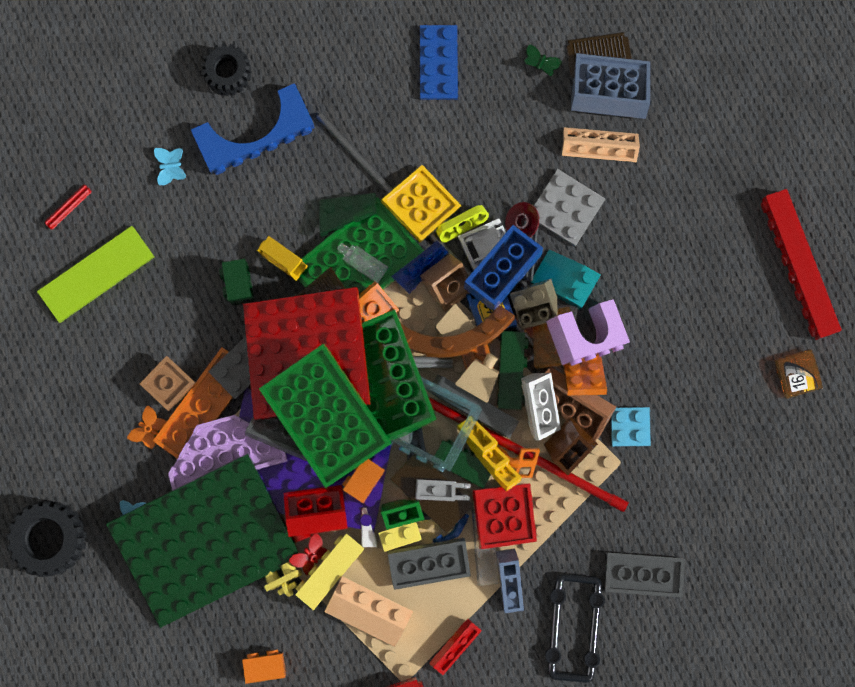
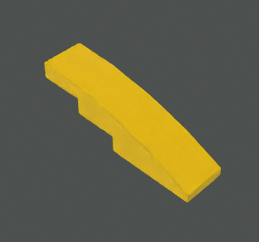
[457,416,522,491]

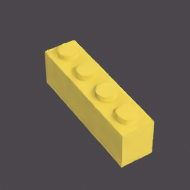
[296,534,364,610]

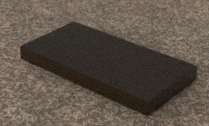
[390,451,473,533]

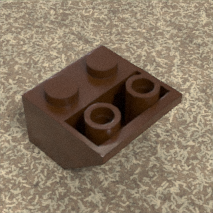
[544,417,598,475]

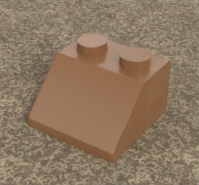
[420,254,470,312]

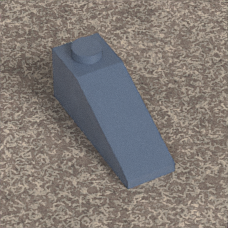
[496,548,524,613]

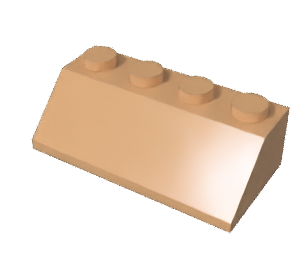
[325,576,413,647]

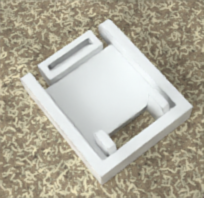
[458,219,506,271]

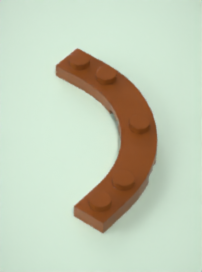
[401,305,515,358]

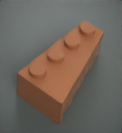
[545,367,616,441]

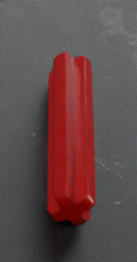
[44,184,91,230]

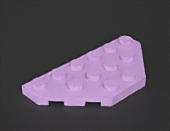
[168,415,288,490]

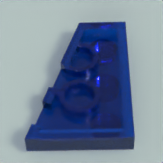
[391,241,448,294]

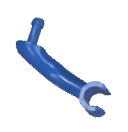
[432,514,469,543]

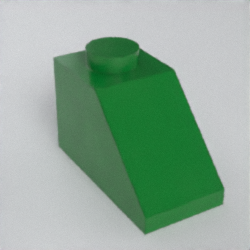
[381,499,424,530]

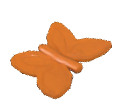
[127,406,167,449]

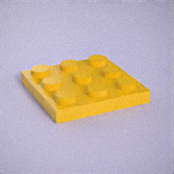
[381,165,461,243]

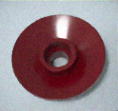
[505,202,539,237]

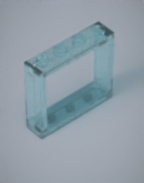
[390,377,483,472]

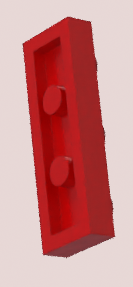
[429,619,482,675]

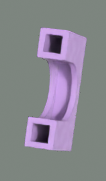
[546,299,630,366]

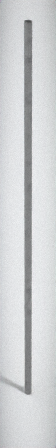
[316,113,564,374]

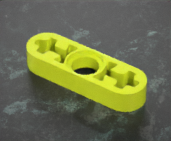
[436,205,489,242]

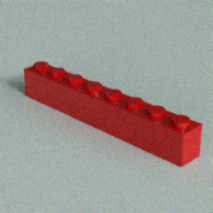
[761,189,842,340]

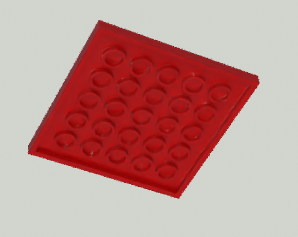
[243,287,371,420]

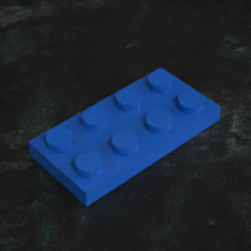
[420,25,458,100]

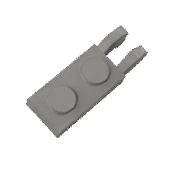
[415,479,471,501]

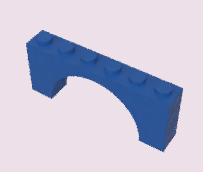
[191,83,315,175]

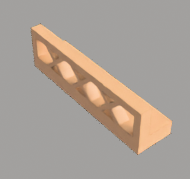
[562,127,640,162]

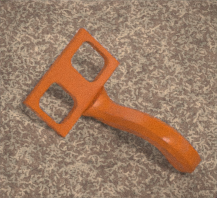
[497,446,540,478]

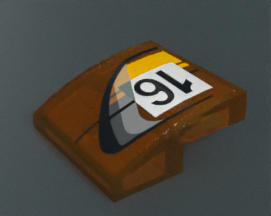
[774,349,823,399]

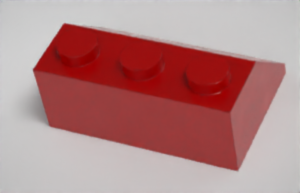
[283,485,348,537]

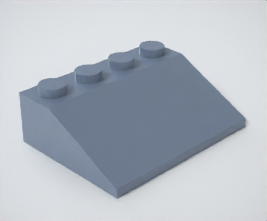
[571,53,650,119]

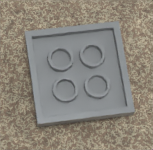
[534,169,605,246]

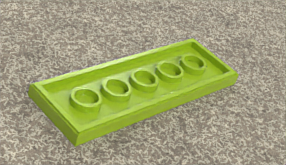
[37,226,154,323]

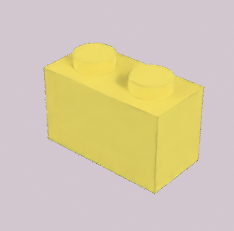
[379,522,422,552]

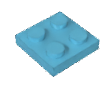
[611,407,651,447]

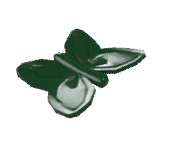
[524,45,562,76]

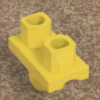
[264,562,303,597]

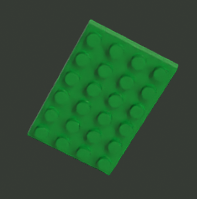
[298,197,427,294]
[259,343,392,488]

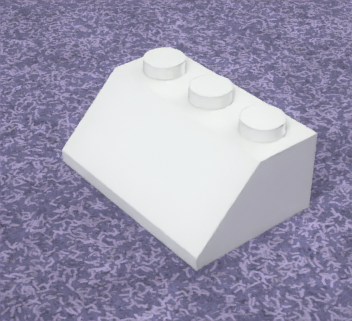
[521,373,561,441]

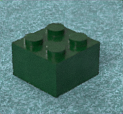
[219,259,255,306]

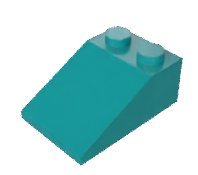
[531,250,601,311]

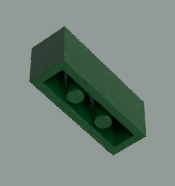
[432,439,491,489]

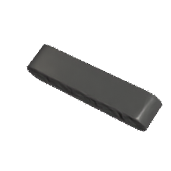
[428,374,519,439]

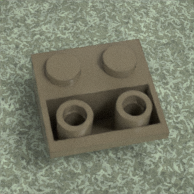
[510,279,558,330]

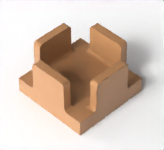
[140,356,195,411]

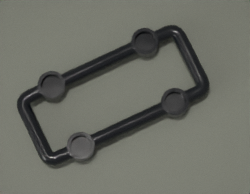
[545,573,605,683]

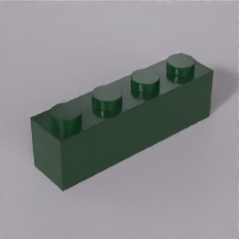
[497,331,528,411]

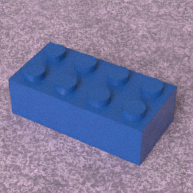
[464,225,543,311]

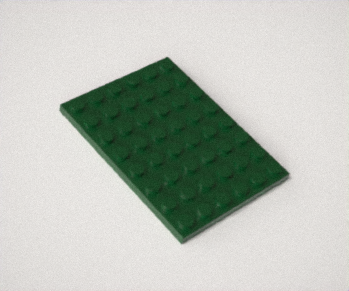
[106,453,299,628]

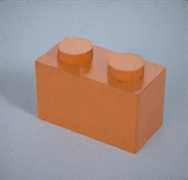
[342,459,385,503]
[242,649,286,684]

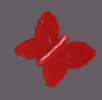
[289,533,327,575]

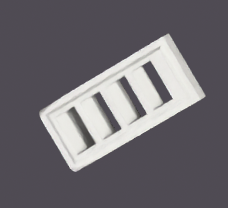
[361,508,378,547]

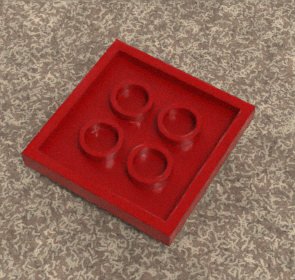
[473,483,537,549]

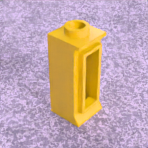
[257,236,308,281]

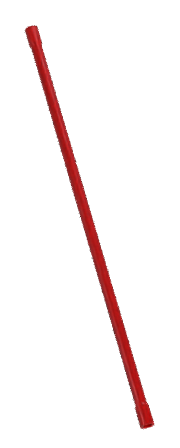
[428,396,629,512]

